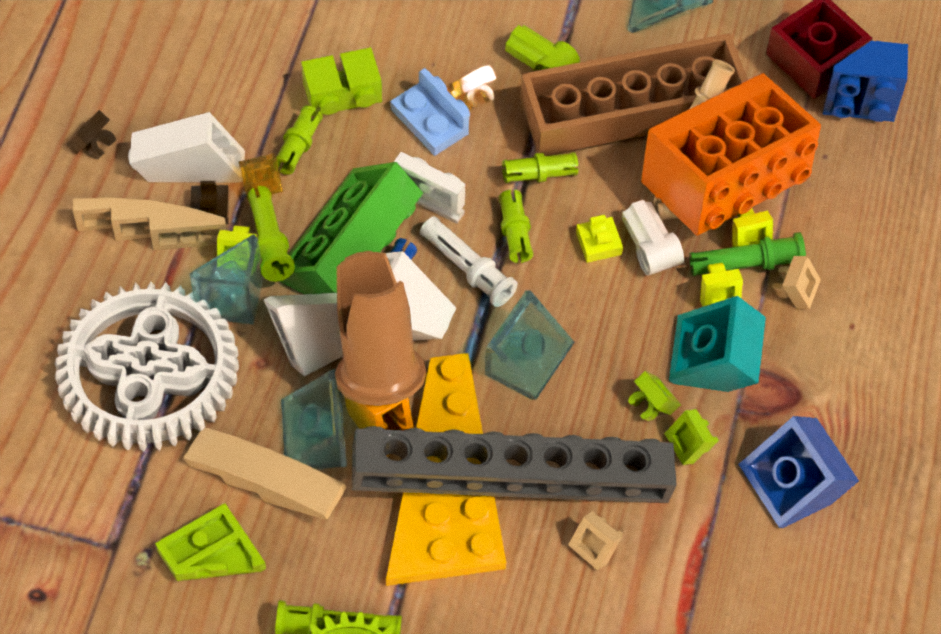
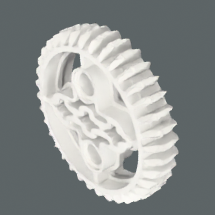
[55,281,239,452]

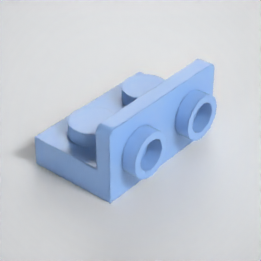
[390,68,470,156]

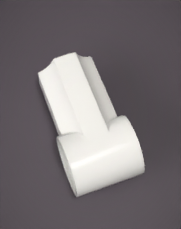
[622,200,684,276]

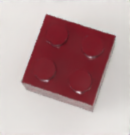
[766,0,873,99]

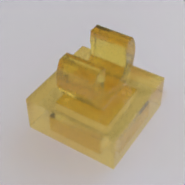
[449,66,495,110]
[238,153,283,200]

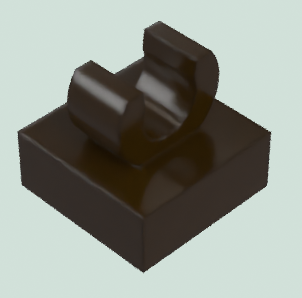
[66,110,116,159]
[190,181,229,224]

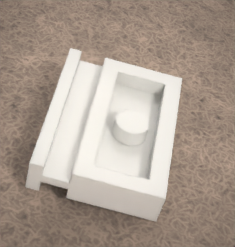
[394,152,465,224]

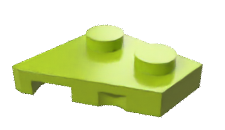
[155,503,266,581]

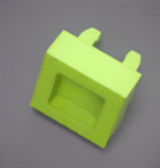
[628,371,681,421]
[664,409,719,465]

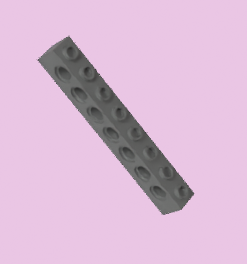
[352,426,677,503]

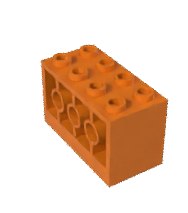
[641,73,821,236]

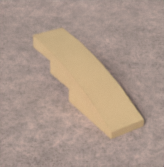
[73,197,227,250]
[183,427,347,520]

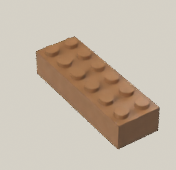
[520,33,748,156]

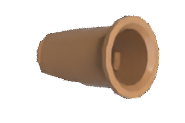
[335,251,426,406]

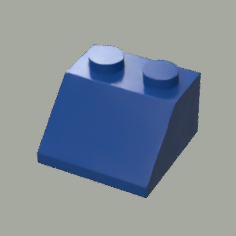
[738,416,859,528]

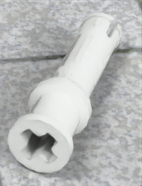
[420,216,518,307]

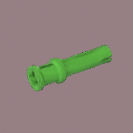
[689,232,806,277]

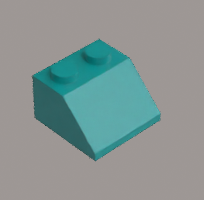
[669,296,766,392]

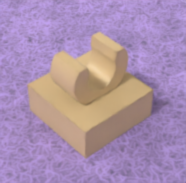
[772,256,821,309]
[568,511,623,570]

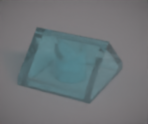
[189,234,263,325]
[485,290,575,400]
[281,369,347,469]

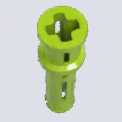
[247,186,295,282]
[275,600,402,634]

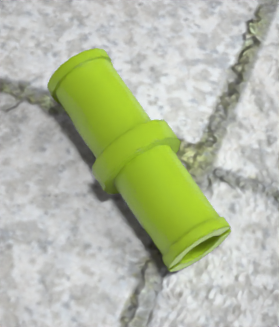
[272,106,323,175]
[502,152,578,183]
[498,189,533,263]

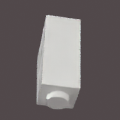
[128,112,245,183]
[386,251,456,340]
[264,293,343,376]

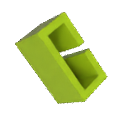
[301,47,382,117]

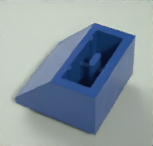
[823,41,908,122]

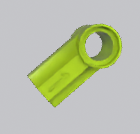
[505,25,580,71]

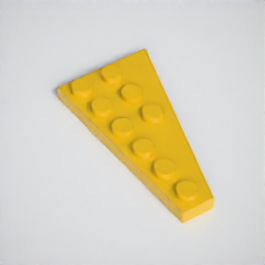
[386,353,506,586]

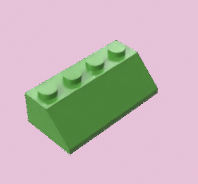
[280,162,423,294]

